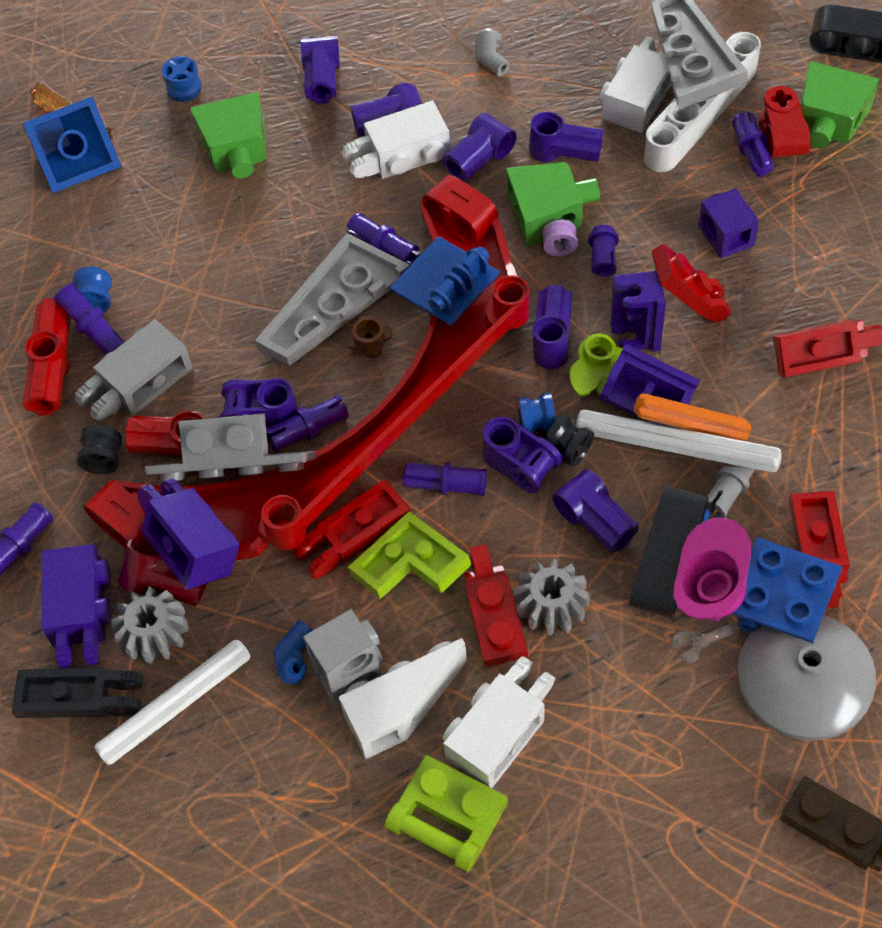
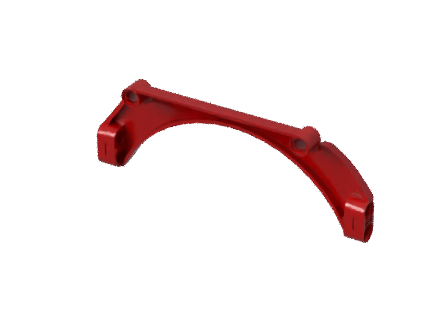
[83,175,529,561]

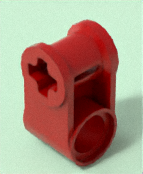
[759,85,810,158]

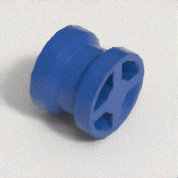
[162,56,202,102]
[72,267,112,312]
[517,392,556,434]

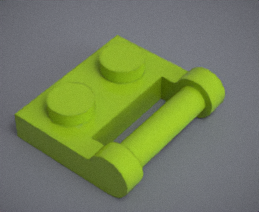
[385,755,508,872]

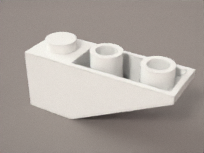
[338,638,467,759]

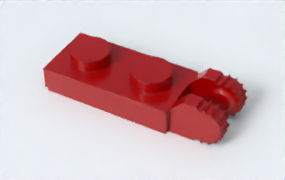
[651,243,731,323]
[292,480,411,580]

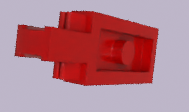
[773,319,882,377]
[789,491,850,608]
[464,544,528,667]

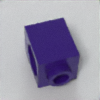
[698,188,759,259]

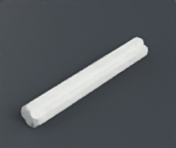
[95,640,251,765]

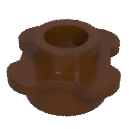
[346,317,393,358]

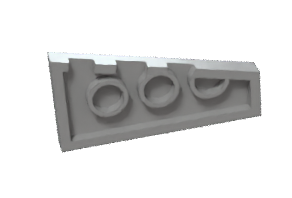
[651,0,748,109]
[255,233,410,367]

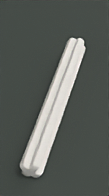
[576,410,782,473]

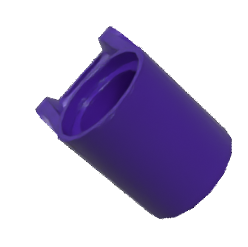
[219,378,299,427]
[483,417,563,494]

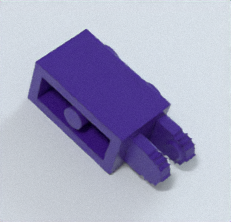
[137,478,240,590]
[41,544,111,669]

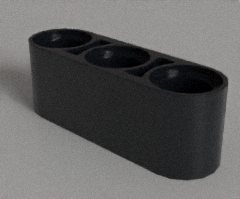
[809,5,882,63]
[629,485,709,619]

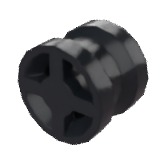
[545,415,595,467]
[76,425,123,474]

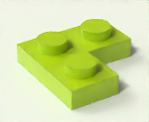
[348,512,472,599]

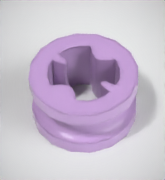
[542,220,578,257]

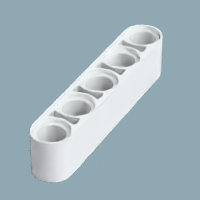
[644,32,761,172]

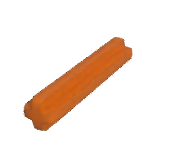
[633,393,751,441]

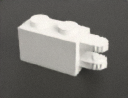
[599,37,672,133]
[342,100,450,179]
[443,656,556,788]

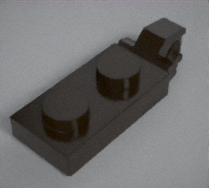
[780,775,882,872]

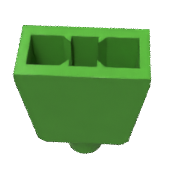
[801,61,879,149]
[191,92,266,178]
[506,162,600,247]

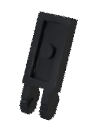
[12,668,143,718]

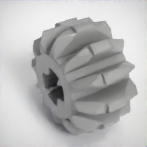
[514,558,590,637]
[111,586,189,665]

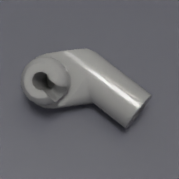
[476,28,510,76]

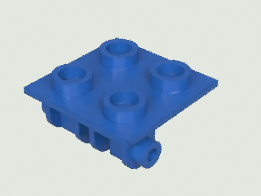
[390,236,500,327]
[732,537,843,643]

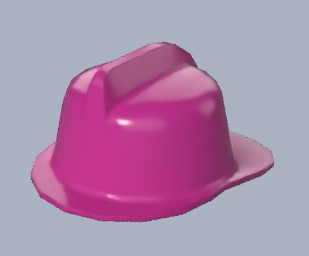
[673,517,751,622]

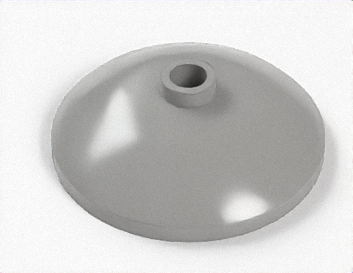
[737,615,876,741]

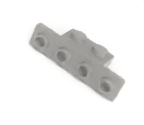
[145,413,316,482]

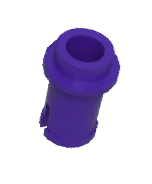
[588,225,619,277]

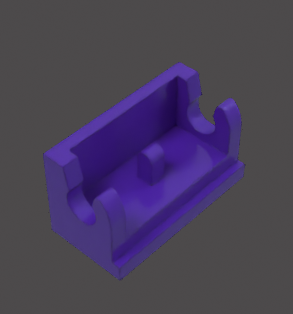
[610,270,666,352]
[599,344,700,427]

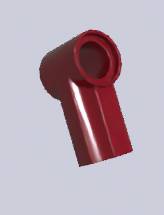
[118,538,208,607]

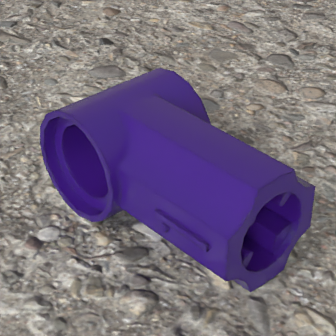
[301,36,340,104]
[350,83,423,137]
[529,111,604,162]
[443,113,517,181]
[532,285,573,369]
[552,469,639,553]

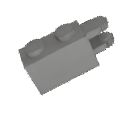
[74,319,193,422]

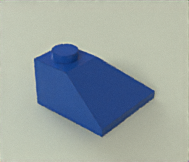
[22,96,122,193]

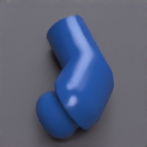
[273,620,313,684]

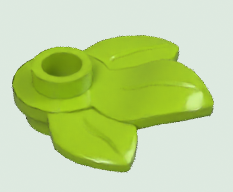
[569,333,623,397]

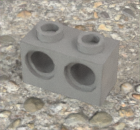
[303,609,384,708]

